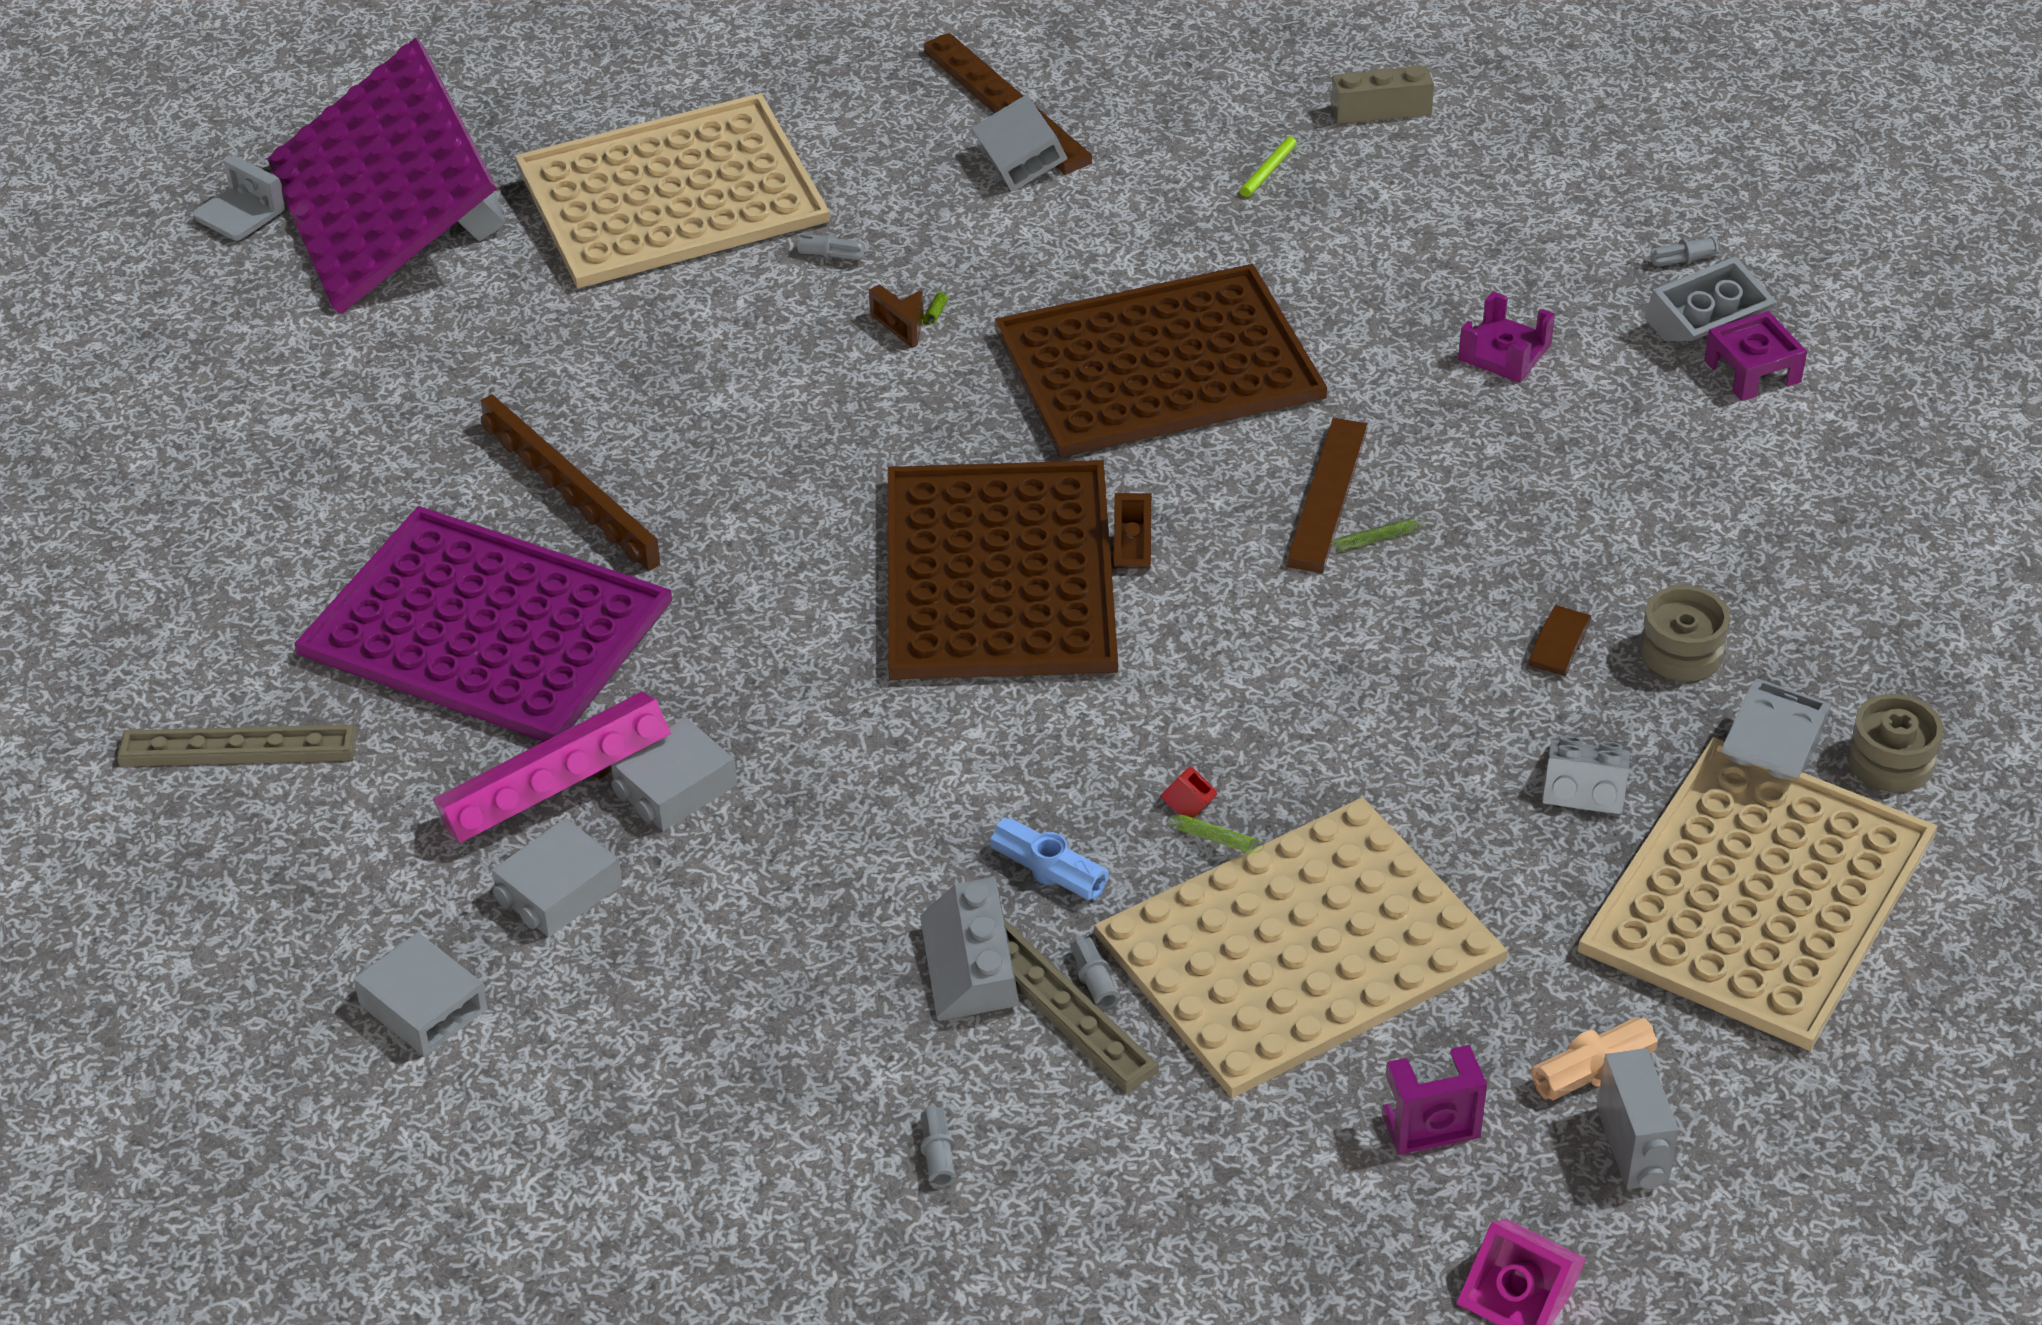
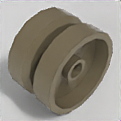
[1639,585,1731,681]
[1847,694,1944,793]

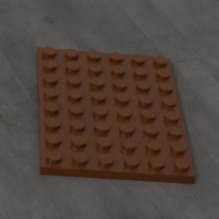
[995,264,1327,458]
[888,460,1118,680]

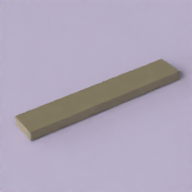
[117,725,357,766]
[1004,919,1159,1093]

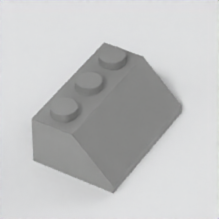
[1644,256,1777,341]
[920,876,1020,1021]

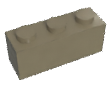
[1331,65,1434,124]

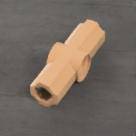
[1531,1017,1658,1101]

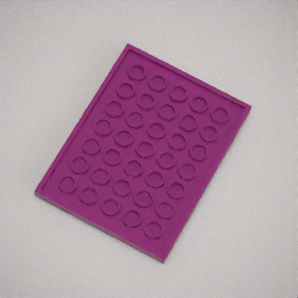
[267,37,497,314]
[294,506,672,742]

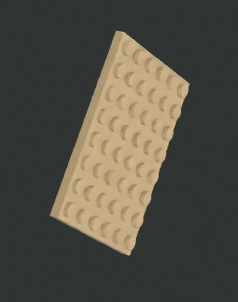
[515,93,830,289]
[1578,737,1937,1051]
[1094,797,1508,1098]

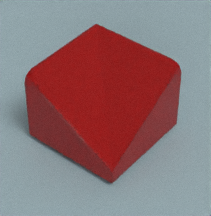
[1160,766,1218,822]

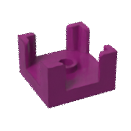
[1458,291,1555,383]
[1704,311,1807,401]
[1382,1045,1487,1155]

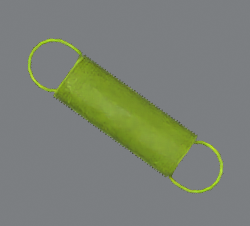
[922,291,950,326]

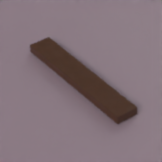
[1287,418,1368,573]

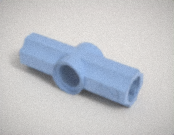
[990,817,1109,901]

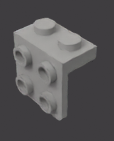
[193,155,285,241]
[1543,736,1630,815]

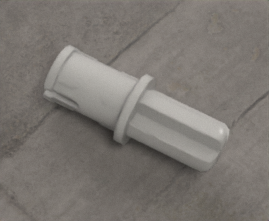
[797,232,865,261]
[1650,236,1719,267]
[1070,936,1120,1010]
[920,1105,956,1187]

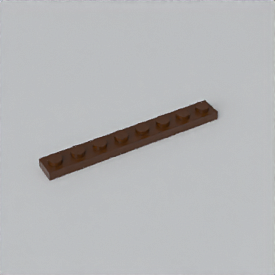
[924,33,1092,175]
[480,394,661,571]

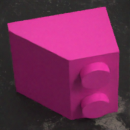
[1456,1219,1587,1325]

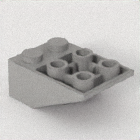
[1721,678,1832,780]

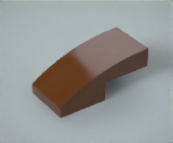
[1529,605,1592,676]

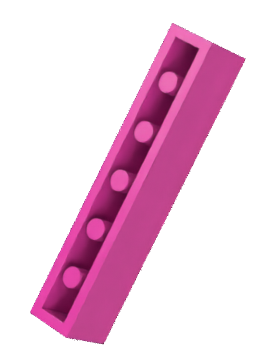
[433,691,671,843]

